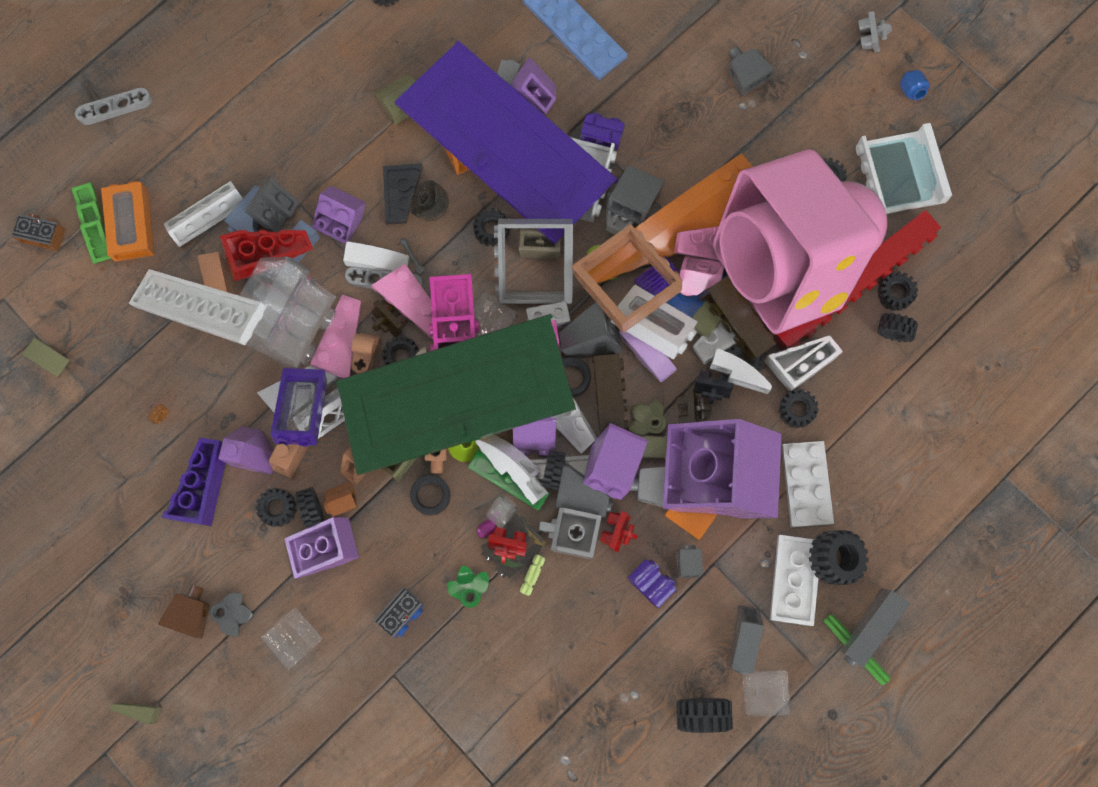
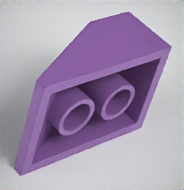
[513,417,556,457]
[284,517,359,579]

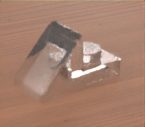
[486,495,521,529]

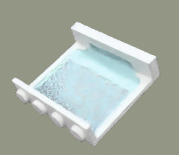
[856,123,952,215]

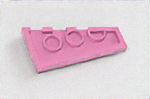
[371,264,433,340]
[310,295,362,378]

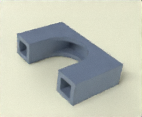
[224,185,320,274]

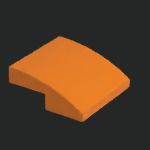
[665,510,718,540]

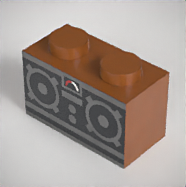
[12,214,65,251]

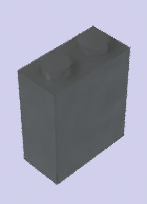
[606,165,664,225]

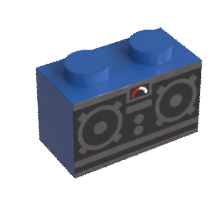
[374,587,424,638]

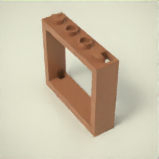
[571,224,683,333]

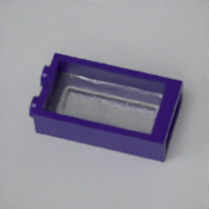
[271,368,328,447]

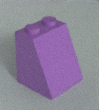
[583,423,648,500]

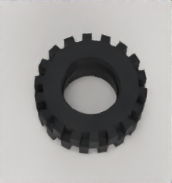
[809,530,869,585]
[676,698,733,733]

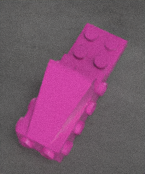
[429,274,480,351]

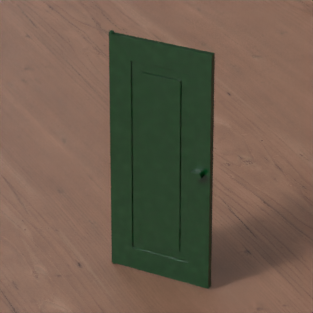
[335,314,576,476]

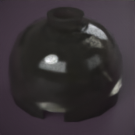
[410,180,449,222]

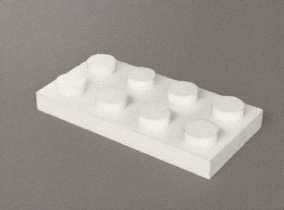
[781,441,834,528]
[770,535,818,626]

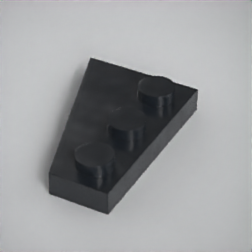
[383,163,423,225]

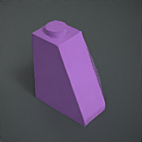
[218,426,274,475]

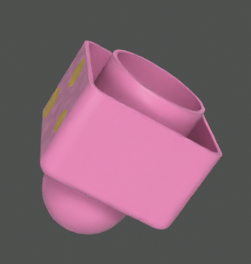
[713,149,887,334]

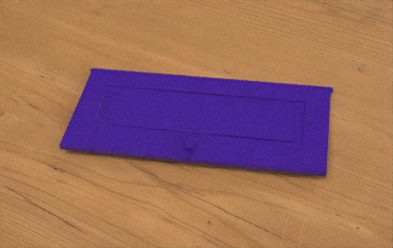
[395,40,618,244]

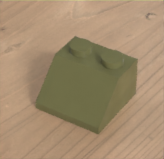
[374,74,416,125]

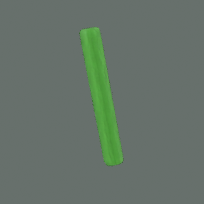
[824,614,891,685]

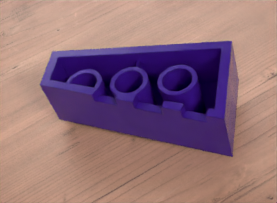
[162,438,225,527]

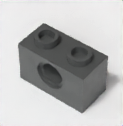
[676,545,703,578]

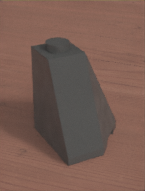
[559,302,623,358]

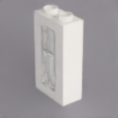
[611,285,698,360]

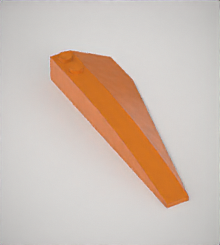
[588,153,753,284]

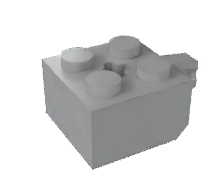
[539,508,601,560]

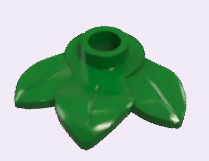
[447,566,489,608]

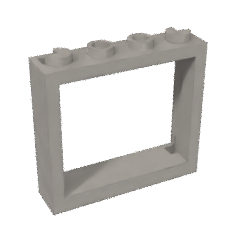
[494,219,573,304]

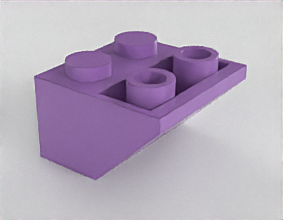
[510,58,556,114]
[312,186,366,244]

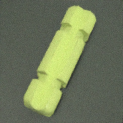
[520,554,545,596]

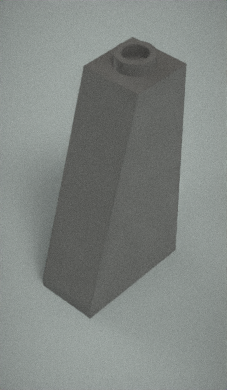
[841,588,910,667]

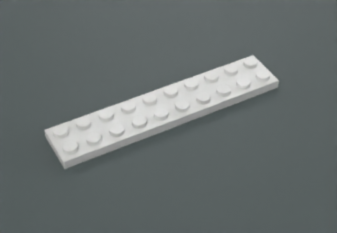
[129,269,267,345]

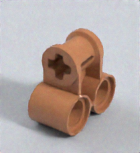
[351,333,381,374]

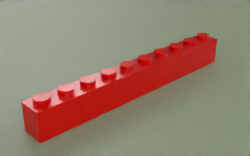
[771,210,942,351]

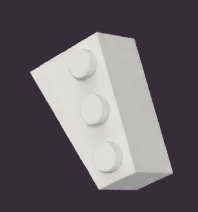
[764,336,843,392]

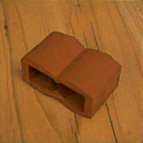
[323,481,358,517]

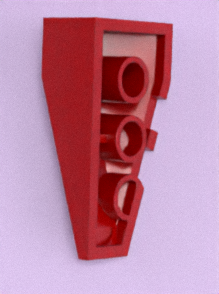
[220,230,313,282]

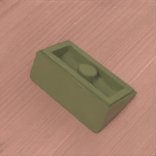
[692,301,721,338]

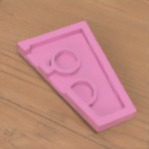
[674,226,720,262]

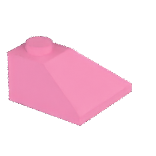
[679,255,724,296]

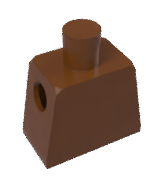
[158,584,210,638]

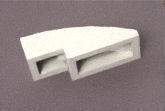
[343,242,409,271]
[710,348,772,394]

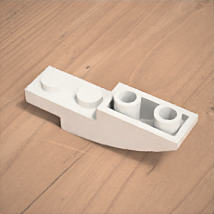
[476,435,548,504]

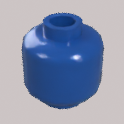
[900,70,930,100]

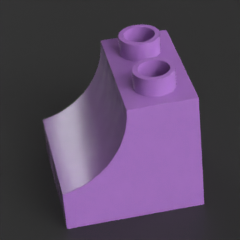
[663,419,782,518]

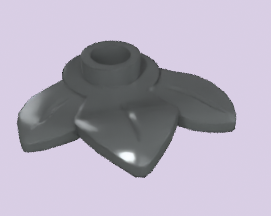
[210,593,253,636]

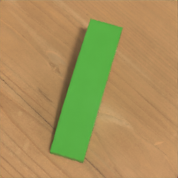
[71,182,111,264]

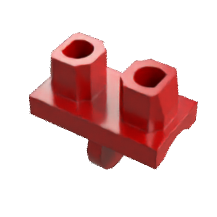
[600,511,638,552]
[488,527,527,564]

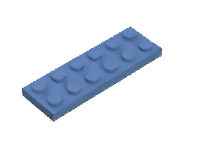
[523,0,627,81]

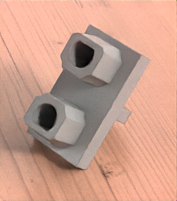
[858,11,892,53]

